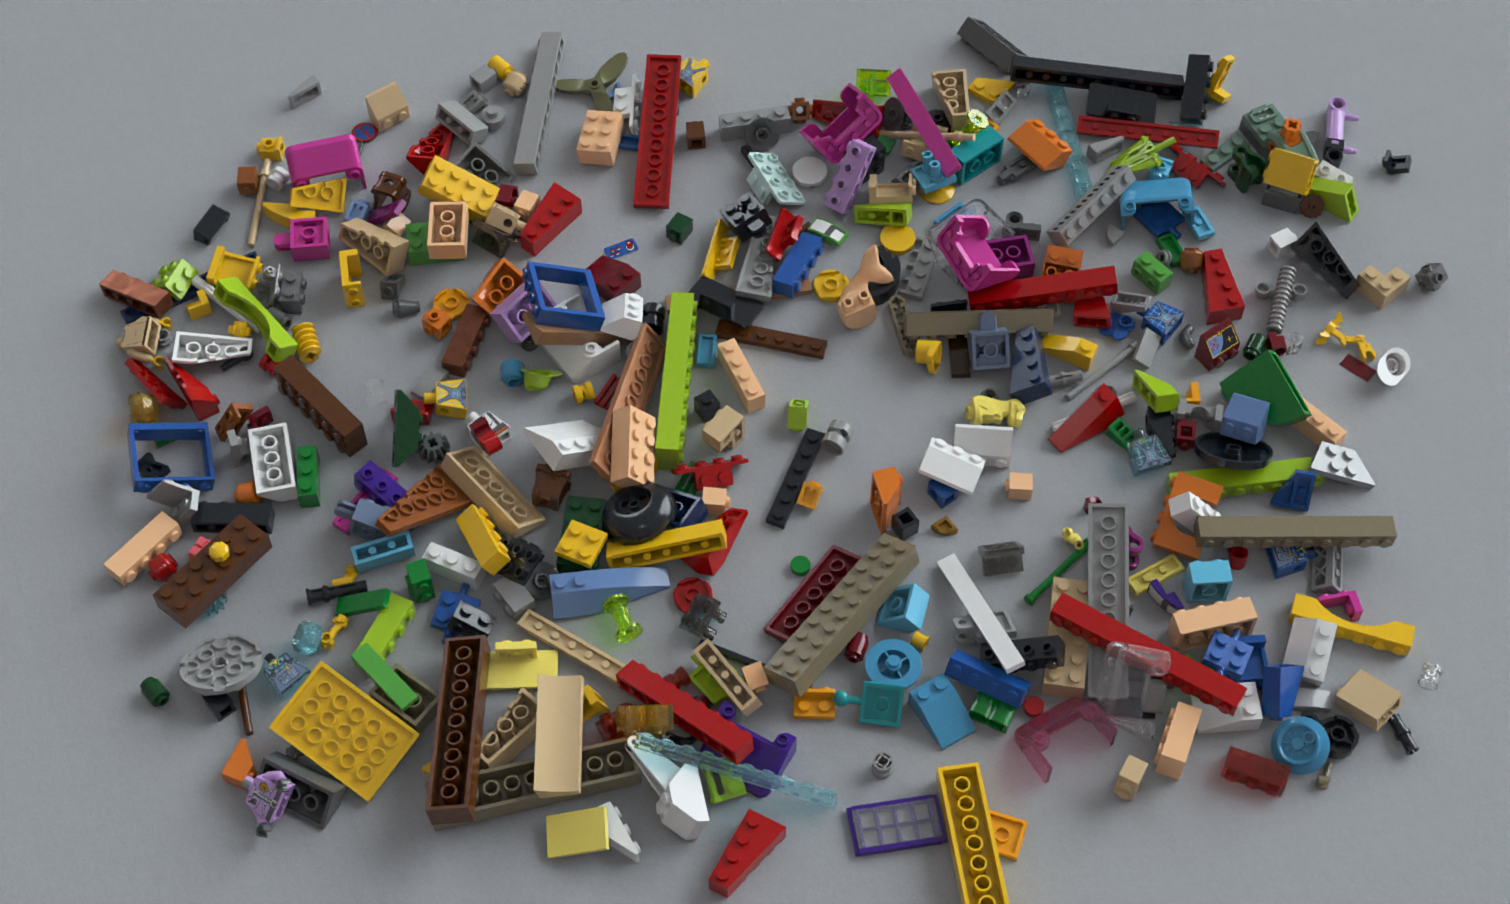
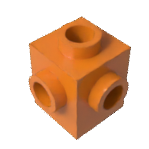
[422,307,452,340]

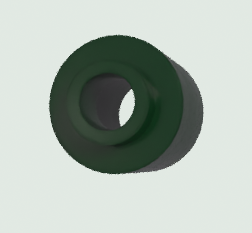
[1243,333,1267,361]
[140,677,170,707]

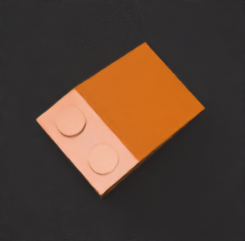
[471,257,524,315]

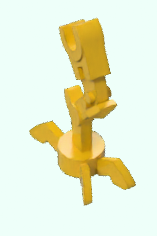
[1315,312,1376,362]

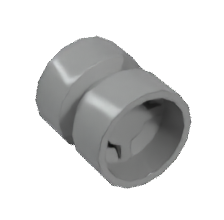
[821,419,854,456]

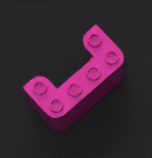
[799,83,882,164]

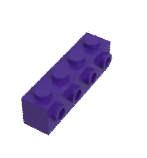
[354,460,416,532]

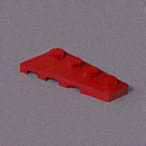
[125,358,188,409]

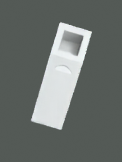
[599,801,641,863]

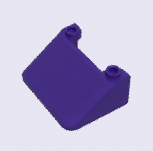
[697,700,797,798]

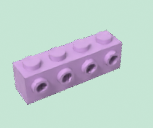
[825,139,877,214]

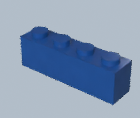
[772,232,824,299]
[944,649,1032,709]

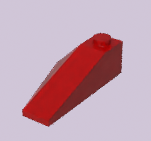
[812,99,885,139]
[406,124,455,175]
[680,507,748,576]

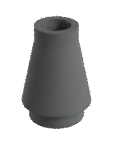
[392,299,420,317]

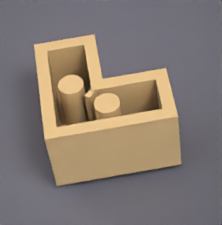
[1356,265,1410,310]
[702,405,744,452]

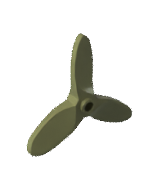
[555,52,628,112]

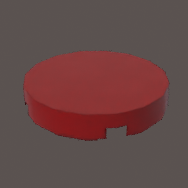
[673,577,713,615]

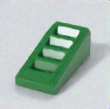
[1106,417,1146,454]

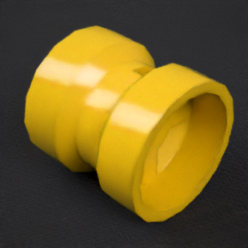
[571,381,595,404]

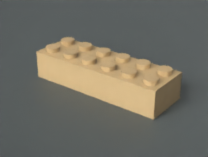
[1041,577,1088,700]

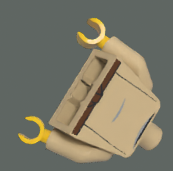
[116,316,172,370]

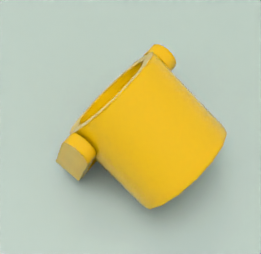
[916,339,942,374]

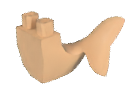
[837,244,894,330]

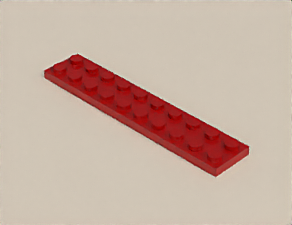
[633,54,682,209]

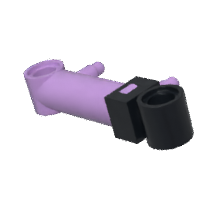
[1322,97,1359,169]

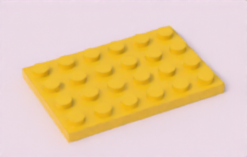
[269,661,420,802]

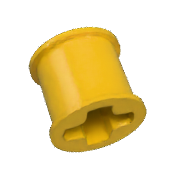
[910,630,930,651]

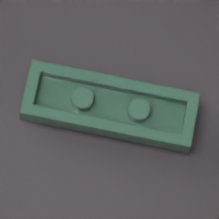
[1200,134,1250,173]

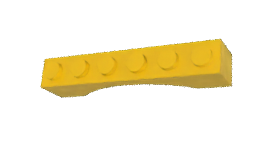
[1287,593,1416,656]

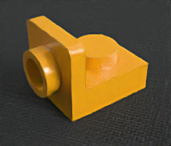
[1185,382,1201,405]
[796,480,824,510]

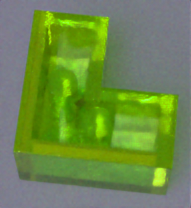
[856,68,891,102]

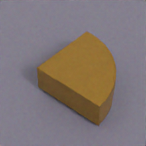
[931,516,958,536]

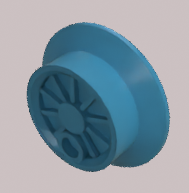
[865,639,922,689]
[1271,716,1330,775]

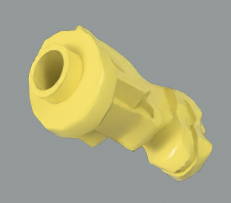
[965,395,1026,429]

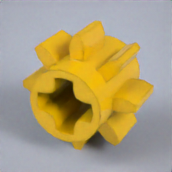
[228,321,252,338]

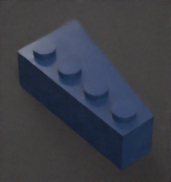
[1009,325,1052,404]

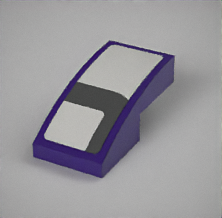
[1147,579,1185,615]

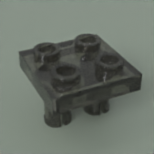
[679,593,727,641]

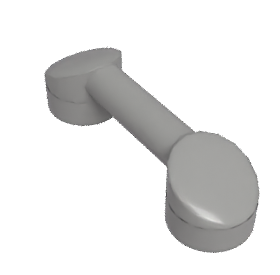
[1255,282,1307,301]

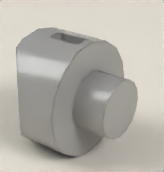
[481,105,505,132]

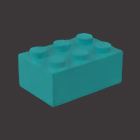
[951,126,1004,186]

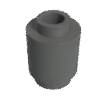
[267,307,292,331]

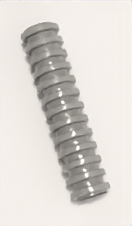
[1266,265,1296,335]

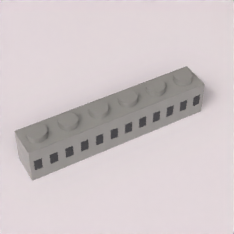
[1046,165,1136,246]

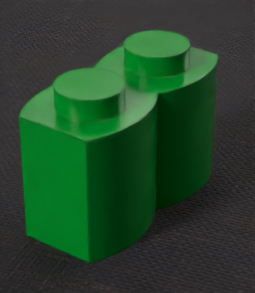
[969,691,1017,733]

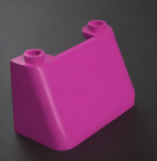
[937,215,1020,291]

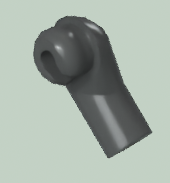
[1179,324,1195,350]

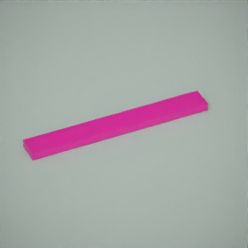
[886,68,962,178]

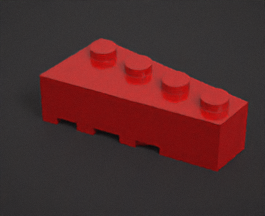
[519,182,582,257]

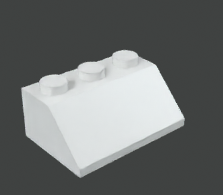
[600,293,643,341]
[952,424,1013,468]
[918,437,985,496]
[1283,617,1338,687]

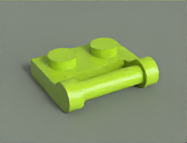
[699,756,747,805]

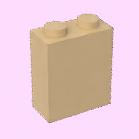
[1335,669,1402,732]

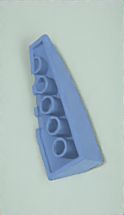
[549,567,670,620]

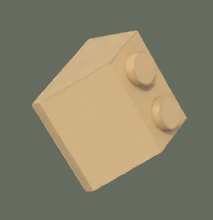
[365,81,410,132]

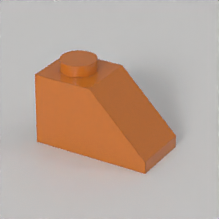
[221,738,257,791]

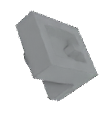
[459,89,489,114]

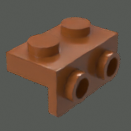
[215,402,254,442]

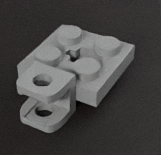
[953,608,1017,645]

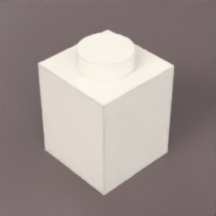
[1266,227,1298,259]

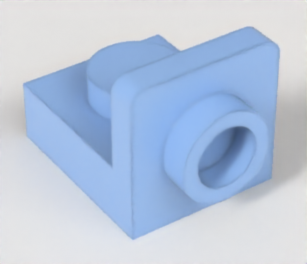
[344,199,374,221]

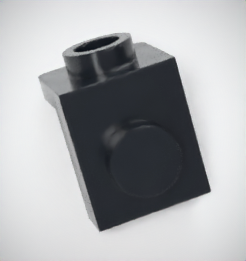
[1382,150,1412,174]
[137,452,171,478]

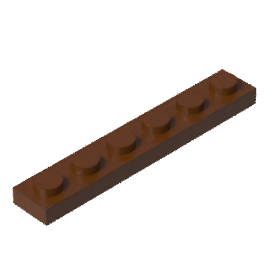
[715,319,828,359]

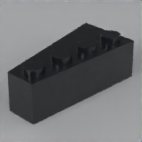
[1290,222,1360,299]

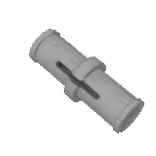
[1049,369,1083,387]

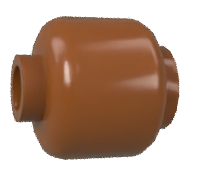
[1180,248,1204,273]

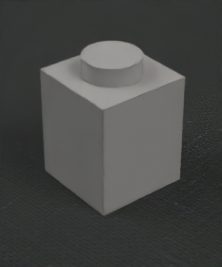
[469,64,498,94]

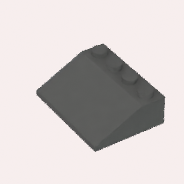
[433,141,515,225]

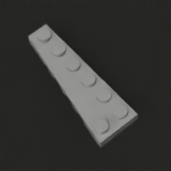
[735,215,776,302]

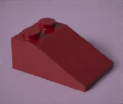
[586,255,641,301]

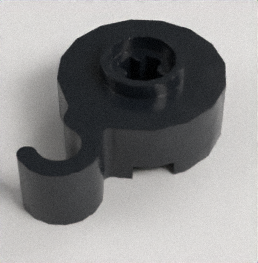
[1300,711,1359,759]

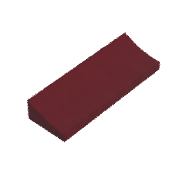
[763,545,862,644]

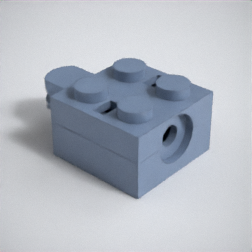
[968,311,1010,371]
[334,498,391,541]

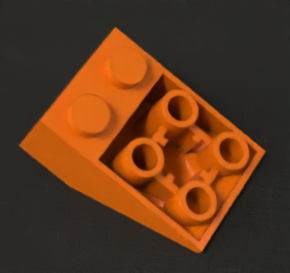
[1041,244,1084,305]

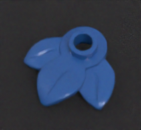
[1099,312,1135,340]

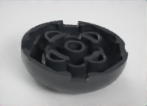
[602,482,677,546]

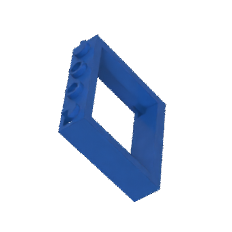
[522,261,605,332]
[127,422,215,493]

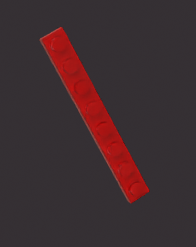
[1077,115,1220,149]

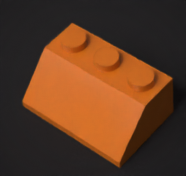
[1007,119,1073,171]
[870,466,903,534]

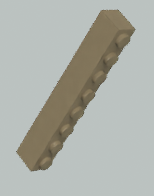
[903,308,1054,340]

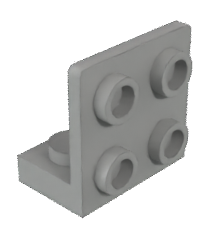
[146,479,200,526]

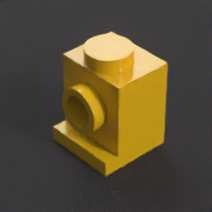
[256,136,285,161]

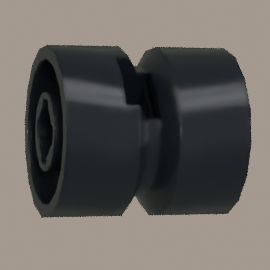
[642,302,666,336]

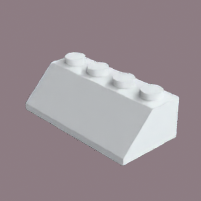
[248,422,298,502]

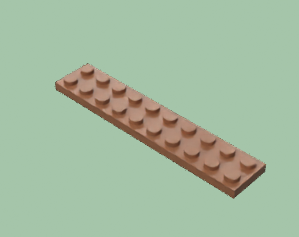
[589,322,666,487]

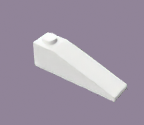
[172,331,253,364]

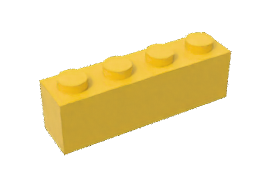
[455,504,511,576]

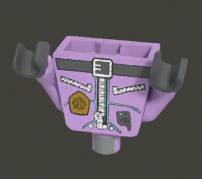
[242,771,296,838]

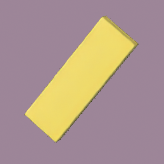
[1129,553,1185,597]

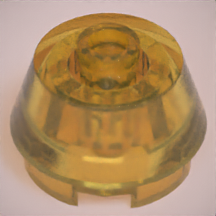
[128,391,160,423]

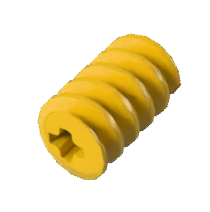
[291,322,321,363]

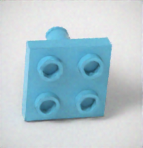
[909,150,957,194]

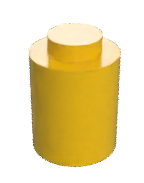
[487,55,514,81]

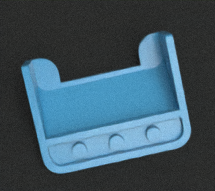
[1119,178,1195,230]

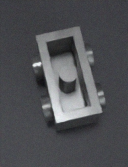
[277,271,307,314]

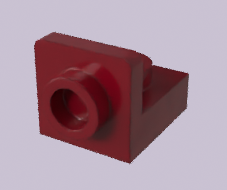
[247,405,274,429]

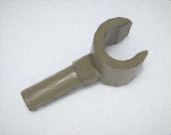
[1316,762,1332,788]

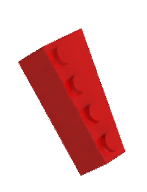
[1201,248,1245,325]
[708,809,786,898]

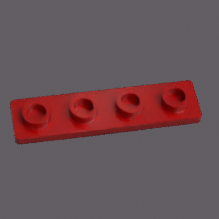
[1169,143,1226,190]
[765,207,804,262]
[671,455,749,491]

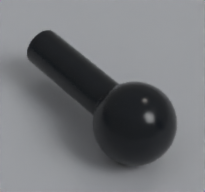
[220,346,253,372]

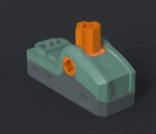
[1239,104,1319,166]

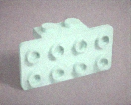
[746,152,806,205]

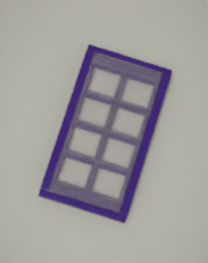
[846,794,947,857]

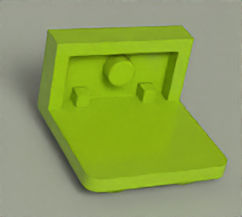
[151,258,199,301]

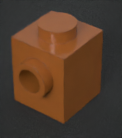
[237,166,259,195]

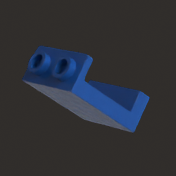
[1228,634,1268,690]

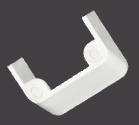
[541,293,621,383]

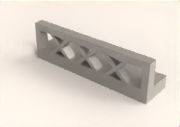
[1311,546,1343,594]

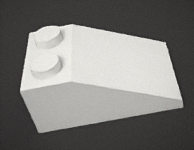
[1190,682,1263,734]

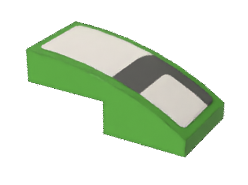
[807,217,849,247]

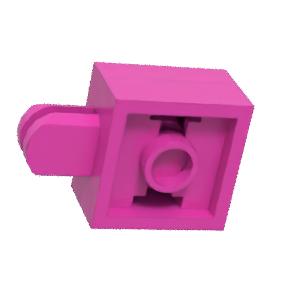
[273,216,330,261]

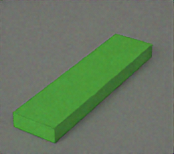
[351,642,419,712]

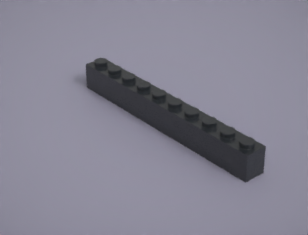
[1010,55,1185,101]

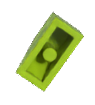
[787,399,809,432]

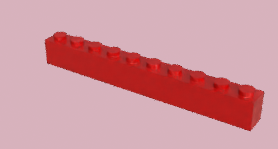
[1049,592,1247,716]

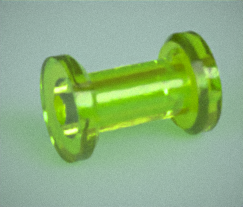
[951,109,989,146]
[602,593,643,643]

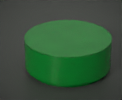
[790,555,810,576]

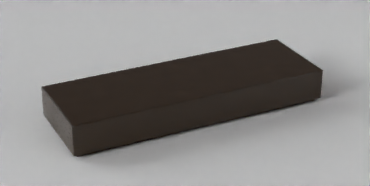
[948,335,971,378]

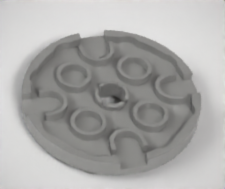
[179,634,263,696]

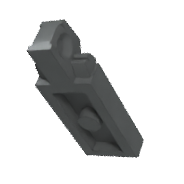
[997,154,1038,186]

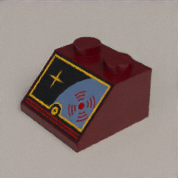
[1194,317,1240,371]

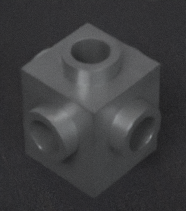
[1415,263,1449,291]

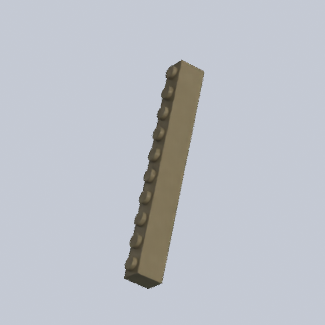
[1193,516,1397,548]

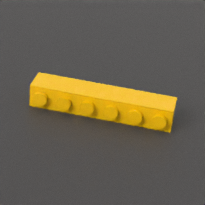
[606,519,727,569]

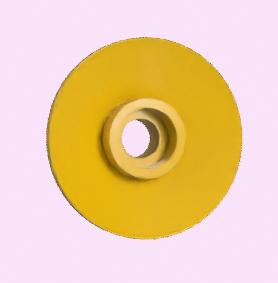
[919,183,955,204]

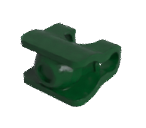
[1227,145,1268,193]

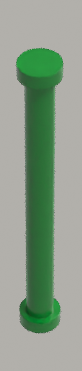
[1024,538,1088,606]

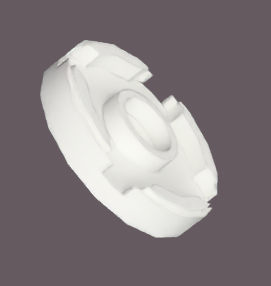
[792,157,827,188]

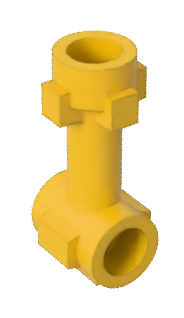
[319,614,349,650]

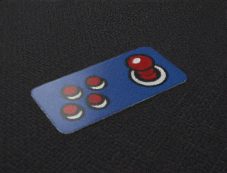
[604,238,639,259]

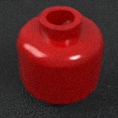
[147,553,178,582]

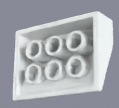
[523,420,601,471]

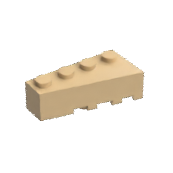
[931,69,971,132]
[338,218,409,276]
[479,687,537,769]

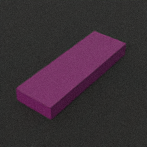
[366,199,407,225]

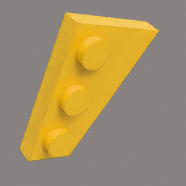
[289,177,347,213]

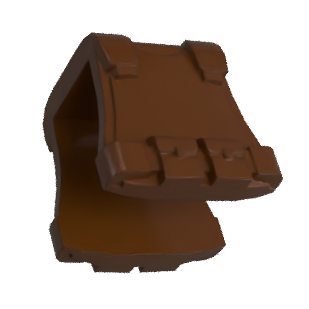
[371,171,412,213]
[532,463,572,512]

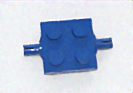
[1133,202,1185,240]
[430,583,481,645]
[1201,629,1254,680]

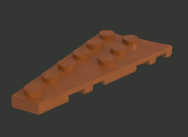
[375,464,475,537]

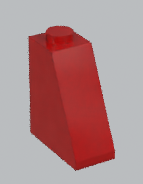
[1073,296,1112,329]

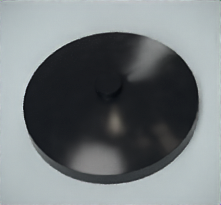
[1194,432,1273,470]

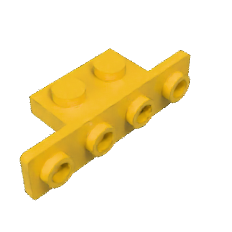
[702,219,740,280]

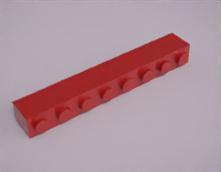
[967,266,1118,310]
[615,660,754,765]

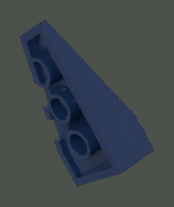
[665,487,709,528]

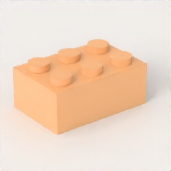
[576,110,625,166]
[427,202,469,259]
[1153,701,1202,780]

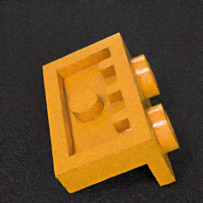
[794,687,835,720]

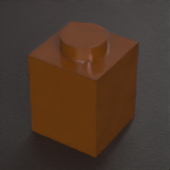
[686,121,706,150]

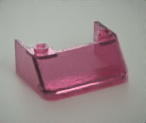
[1014,697,1118,784]

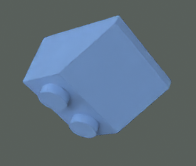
[1220,393,1270,445]

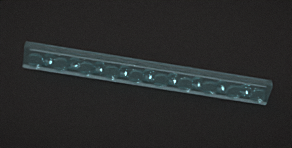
[1043,84,1092,201]
[634,732,838,809]

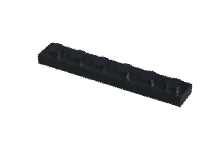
[766,428,825,529]

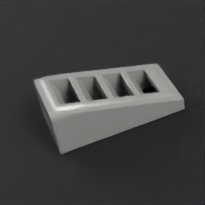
[288,75,322,109]
[1086,136,1124,164]
[1110,291,1152,313]

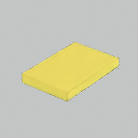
[546,806,609,859]

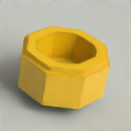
[209,541,230,562]

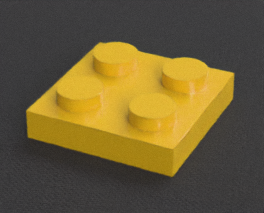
[554,520,608,569]

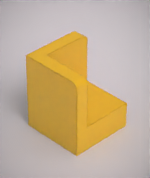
[186,289,213,321]

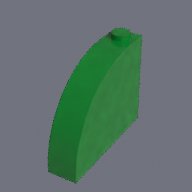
[1219,350,1312,426]

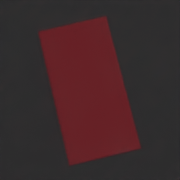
[1340,354,1377,382]

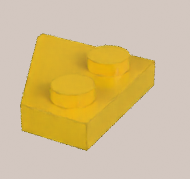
[968,77,1014,105]

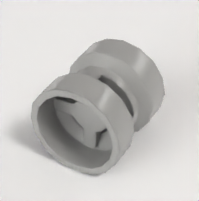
[872,752,894,779]

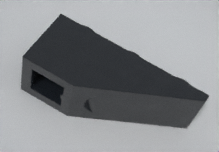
[1145,406,1176,465]

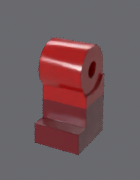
[470,416,503,456]

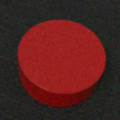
[1023,696,1044,718]

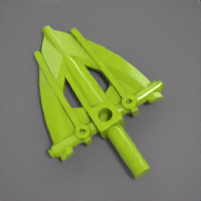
[1106,136,1177,173]

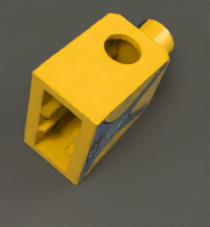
[679,58,710,98]
[424,379,467,419]

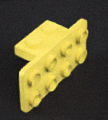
[487,640,558,690]

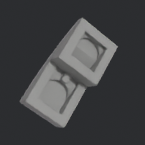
[984,90,1018,125]
[411,364,449,400]
[1293,688,1332,713]

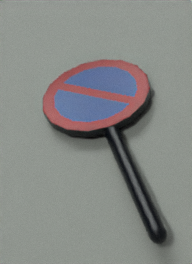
[352,123,378,156]

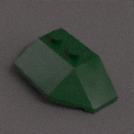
[392,389,423,467]

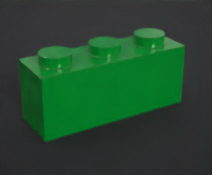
[297,445,320,508]

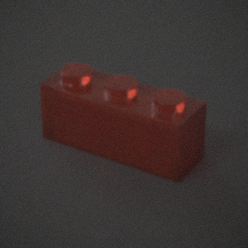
[1220,746,1291,797]

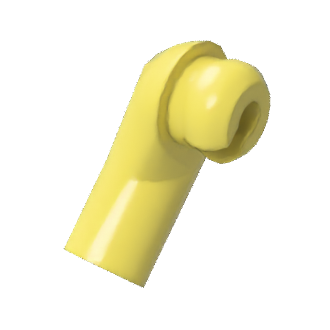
[1062,527,1084,550]

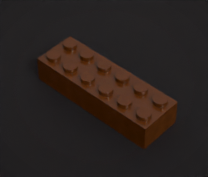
[274,354,368,457]
[153,514,272,629]

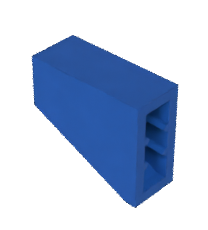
[1262,664,1304,721]

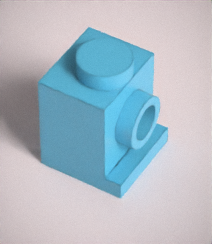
[1148,156,1174,180]

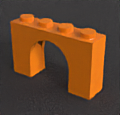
[1150,471,1224,561]

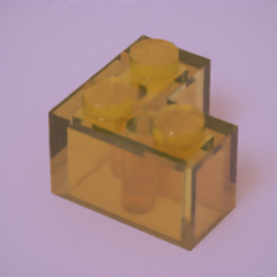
[616,704,674,736]

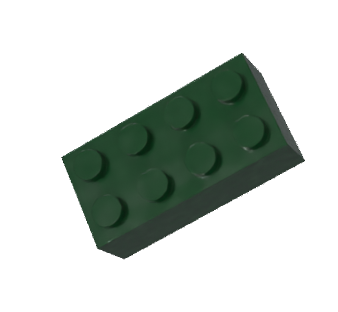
[556,496,607,574]

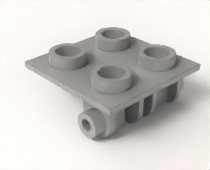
[256,264,282,310]

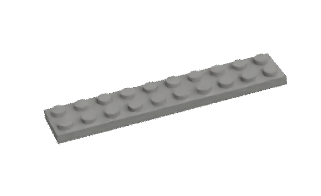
[1088,503,1129,700]

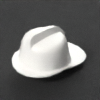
[1377,347,1411,386]

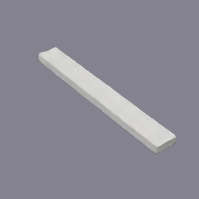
[937,553,1025,674]

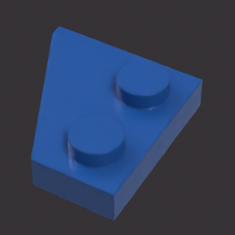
[1270,470,1316,511]

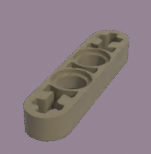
[888,295,917,358]

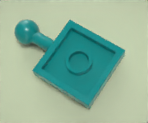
[833,680,905,728]

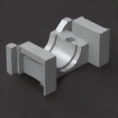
[1175,398,1224,432]

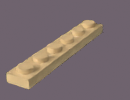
[517,608,626,685]

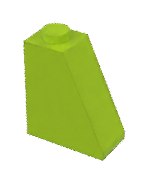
[1309,177,1359,222]

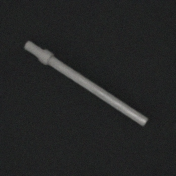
[1065,339,1139,401]

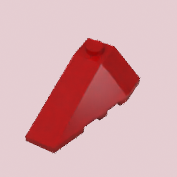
[164,357,220,422]
[1048,383,1125,452]

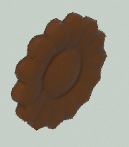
[1299,194,1325,219]

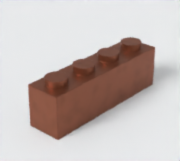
[99,270,174,319]
[441,304,491,378]

